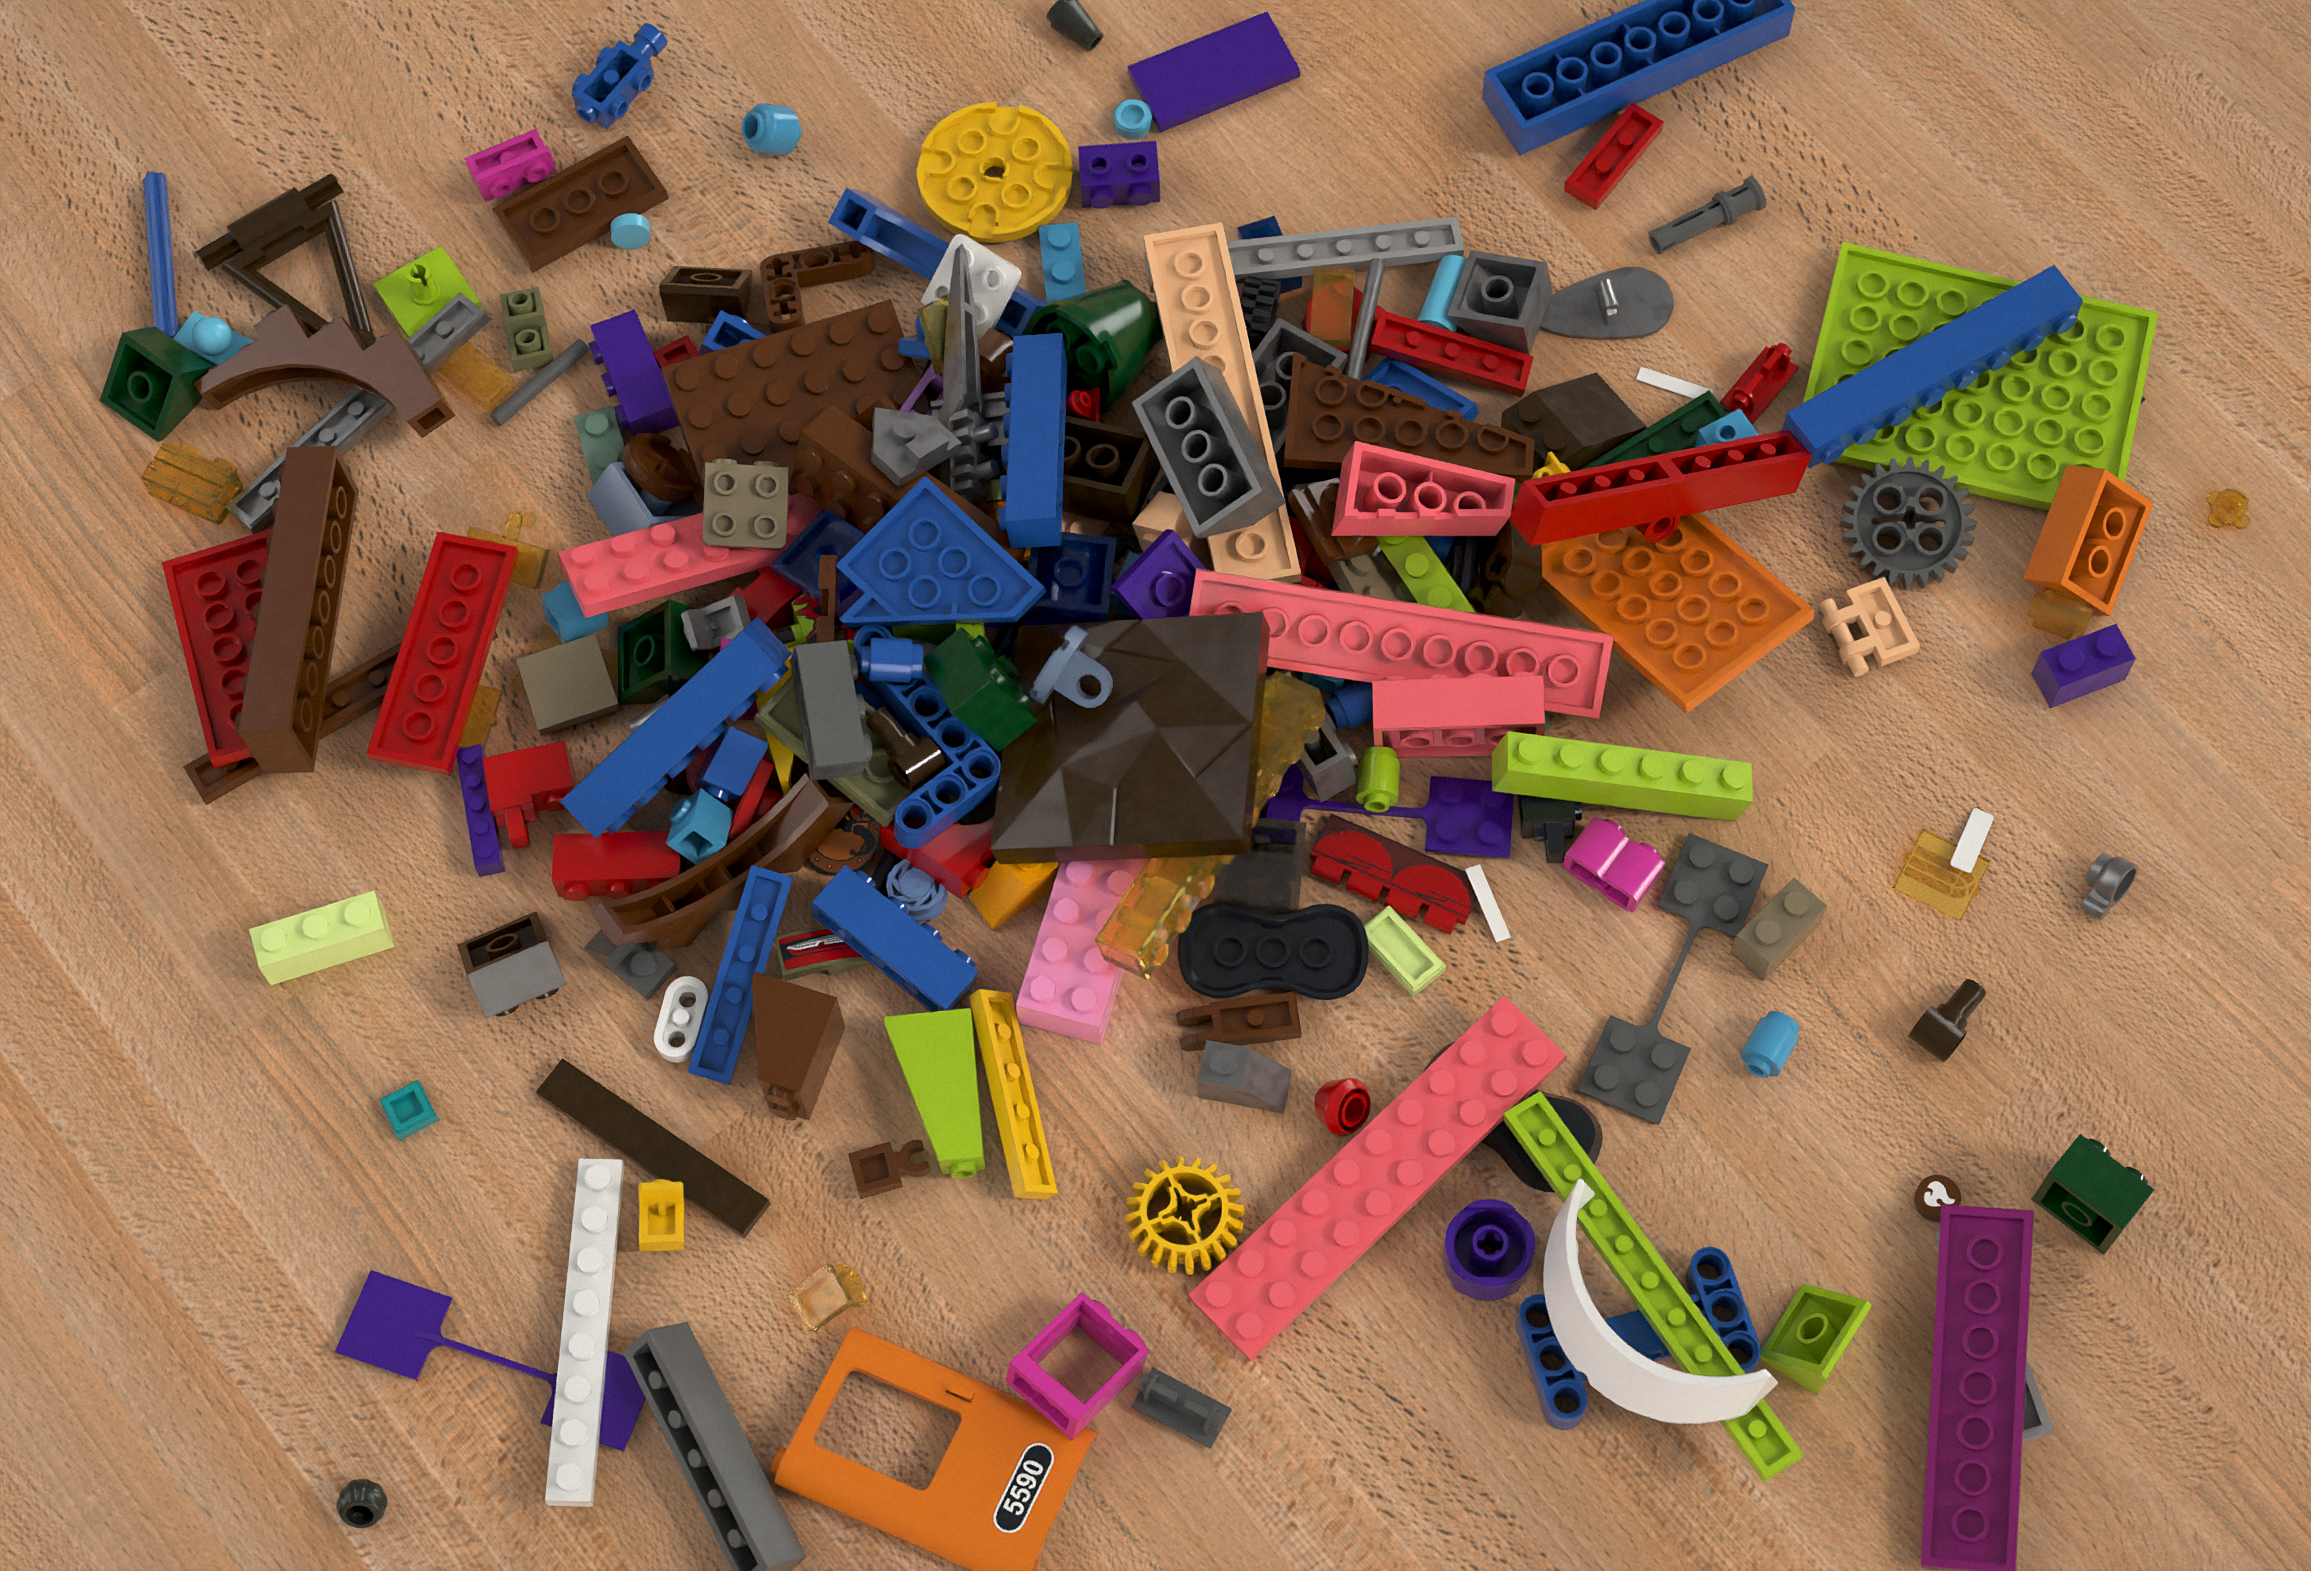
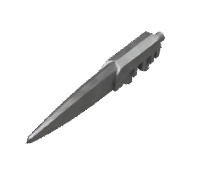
[939,244,1000,505]

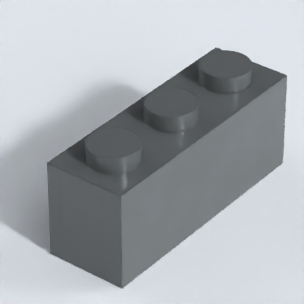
[790,640,872,781]

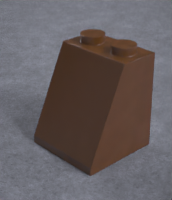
[752,972,845,1121]

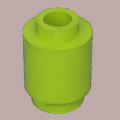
[1356,746,1400,812]

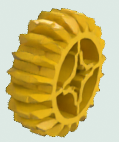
[1125,1155,1244,1275]

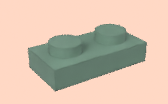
[574,405,625,486]

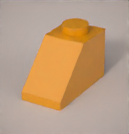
[968,861,1060,930]

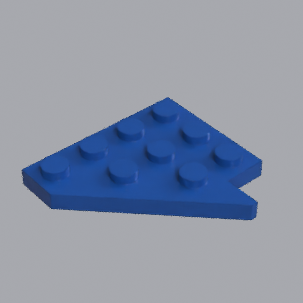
[836,476,1046,627]

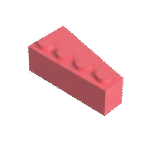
[1331,441,1515,536]

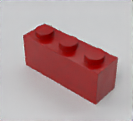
[552,831,686,901]

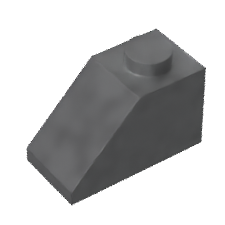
[1198,1040,1292,1114]

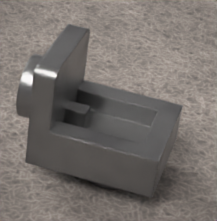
[681,595,751,652]

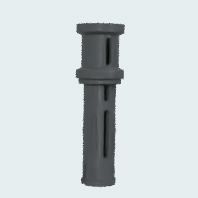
[1648,176,1766,255]

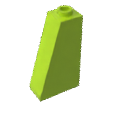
[884,1008,986,1178]

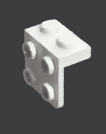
[920,234,1021,341]

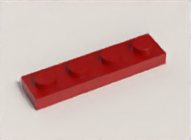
[1368,310,1534,398]

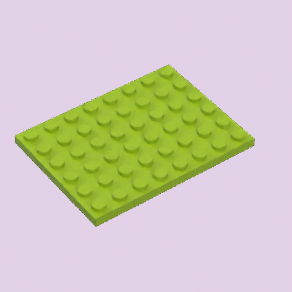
[1803,242,2159,511]

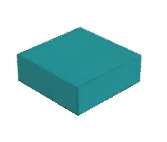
[379,1080,439,1140]

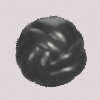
[336,1479,388,1528]

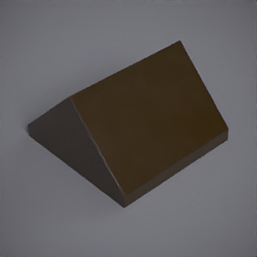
[659,266,752,324]

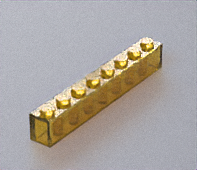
[1095,671,1326,980]

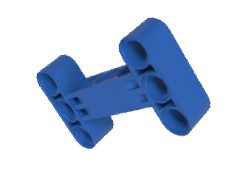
[1516,1246,1761,1430]

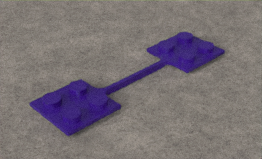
[1251,761,1514,859]
[335,1270,646,1452]

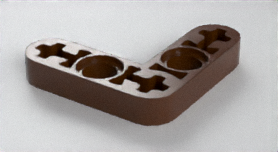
[760,241,876,334]

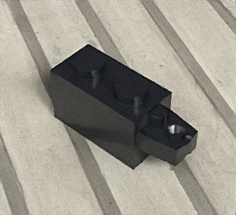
[1517,794,1582,863]

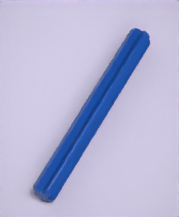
[143,171,179,338]

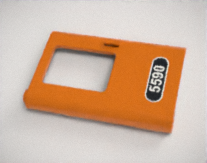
[771,1327,1099,1571]

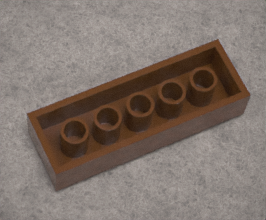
[790,404,1027,566]

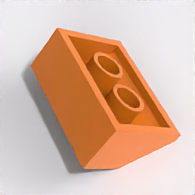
[2023,465,2154,616]

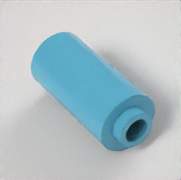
[1417,255,1467,332]

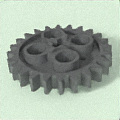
[1840,457,1977,590]

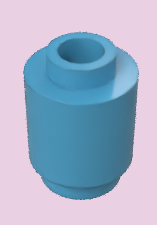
[1740,1011,1800,1078]

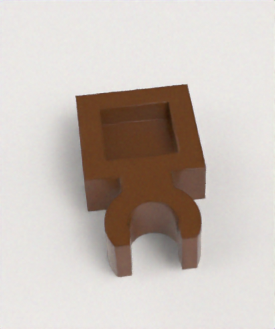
[848,1140,930,1199]

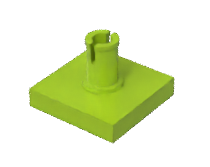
[373,246,482,339]

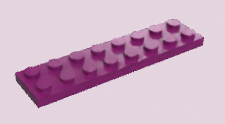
[1921,1205,2034,1571]

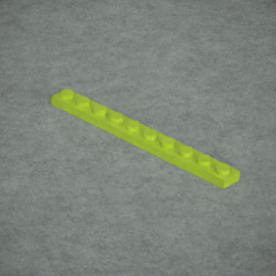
[1503,1091,1804,1484]

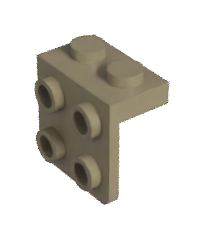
[702,459,789,550]

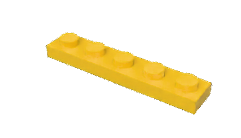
[969,989,1058,1200]

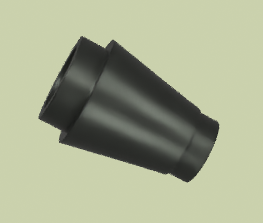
[1047,0,1103,52]

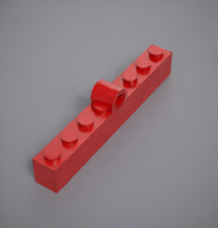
[1509,430,1812,547]

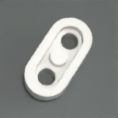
[654,976,710,1062]

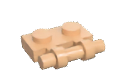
[1818,577,1920,677]

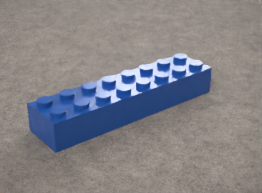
[1482,0,1795,156]

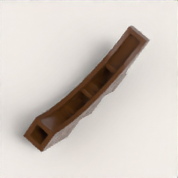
[194,304,456,438]
[591,773,854,950]

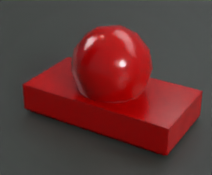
[727,759,783,841]

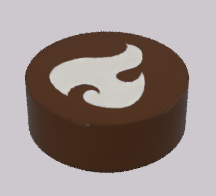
[1914,1175,1961,1222]

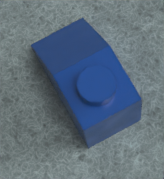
[694,726,769,803]

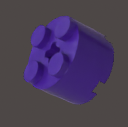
[1443,1199,1535,1301]

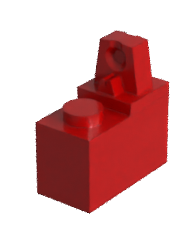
[482,741,577,849]

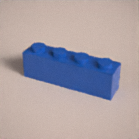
[811,865,979,1012]

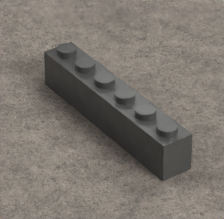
[624,1322,807,1571]

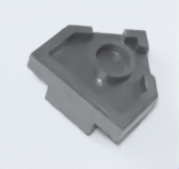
[871,408,961,487]

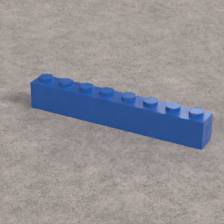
[1782,265,2083,469]

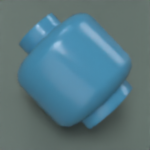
[742,103,802,156]

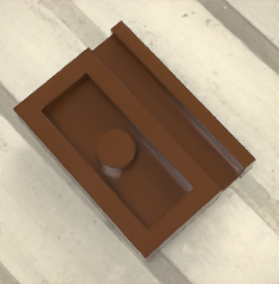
[1287,477,1380,566]

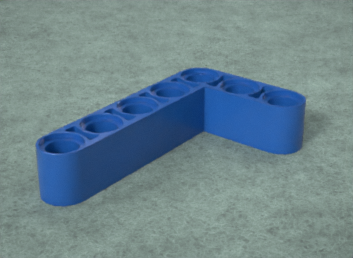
[853,625,1001,849]

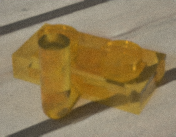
[467,511,550,589]

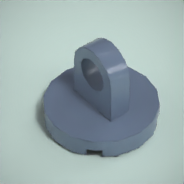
[1029,625,1113,708]

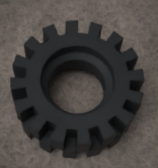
[1240,275,1281,350]

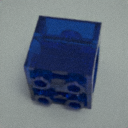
[1023,532,1117,626]

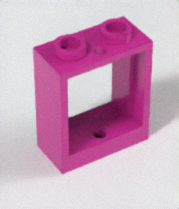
[1005,1292,1149,1440]

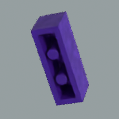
[588,309,679,438]

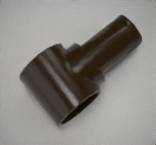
[865,706,945,791]
[1908,979,1986,1063]

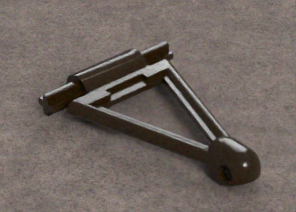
[196,173,377,348]

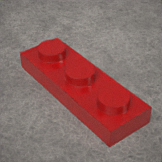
[1564,102,1664,210]

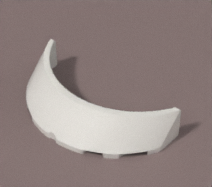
[1543,1178,1778,1424]

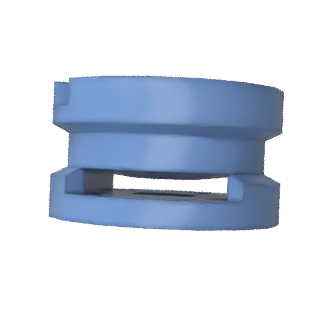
[886,859,948,923]

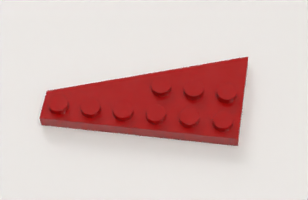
[162,528,273,768]

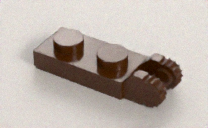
[1176,992,1302,1052]

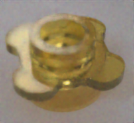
[2207,489,2250,529]

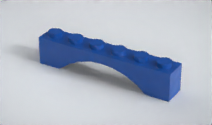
[828,188,1047,337]

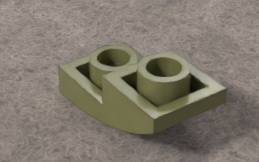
[500,287,553,372]

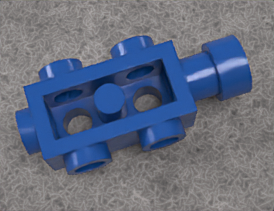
[572,23,668,130]

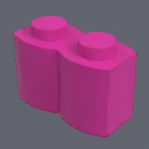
[1562,817,1665,913]

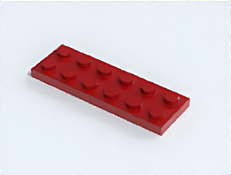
[366,531,519,776]

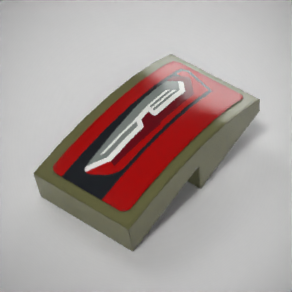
[774,926,870,981]

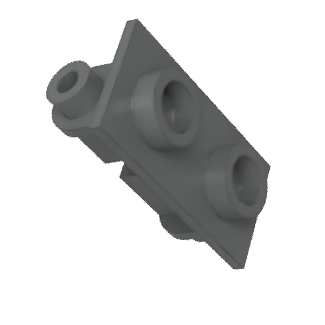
[1131,1367,1232,1449]

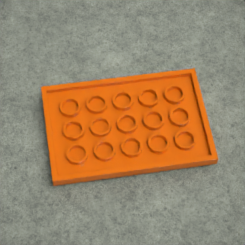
[1540,512,1814,714]

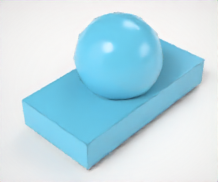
[173,310,254,367]

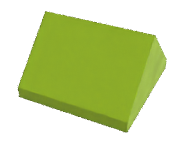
[1760,1283,1872,1395]

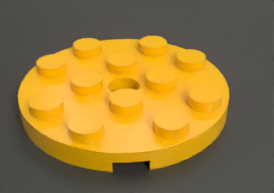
[916,102,1073,243]

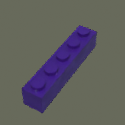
[456,744,506,877]

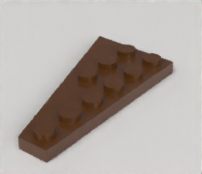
[1284,352,1535,483]

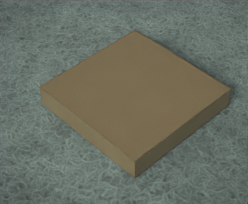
[515,633,621,736]

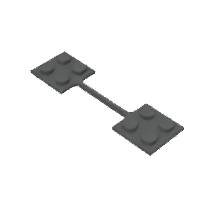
[1577,833,1768,1125]

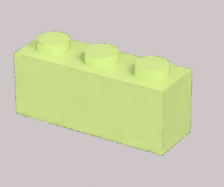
[249,891,395,985]

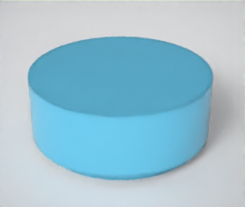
[1113,99,1152,139]
[610,213,650,250]

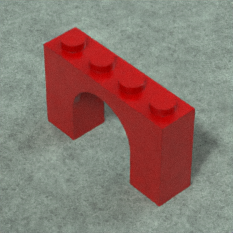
[880,739,1003,900]

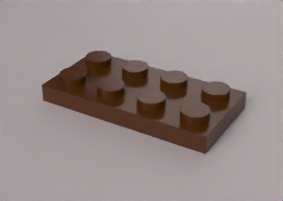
[492,135,669,273]

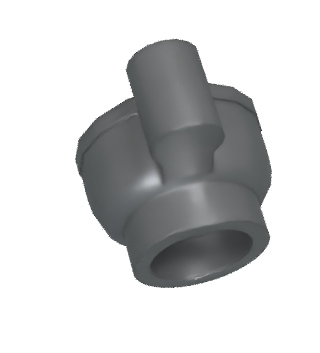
[2081,853,2139,921]

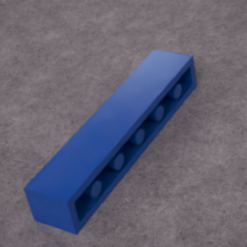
[998,333,1067,549]

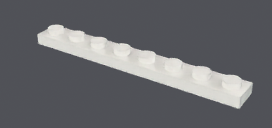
[545,1158,625,1507]

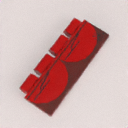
[1310,813,1478,935]

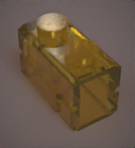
[141,441,243,525]

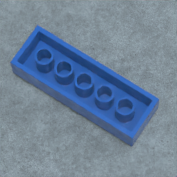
[560,617,792,839]

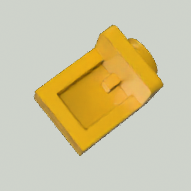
[638,1179,685,1252]

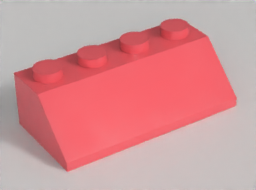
[1372,672,1545,758]

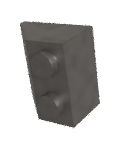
[1447,250,1553,355]

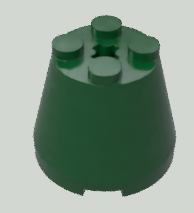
[1025,279,1164,414]

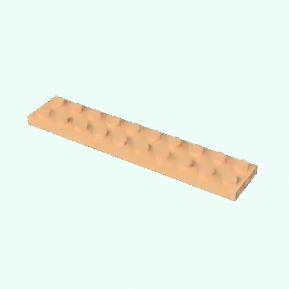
[1143,222,1301,583]

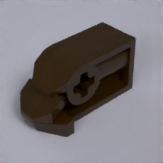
[1468,504,1542,619]

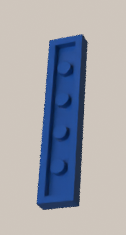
[688,865,793,1085]

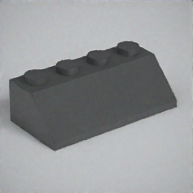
[1131,356,1286,539]

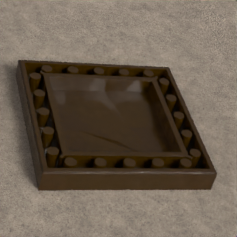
[990,612,1270,864]

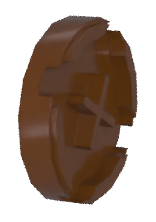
[623,432,699,502]

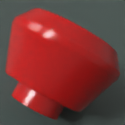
[1314,1078,1371,1137]

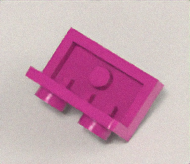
[464,129,556,202]

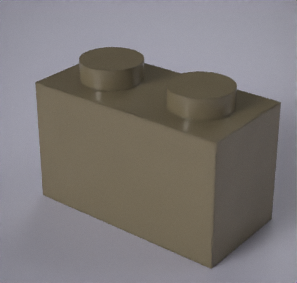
[1731,878,1827,981]

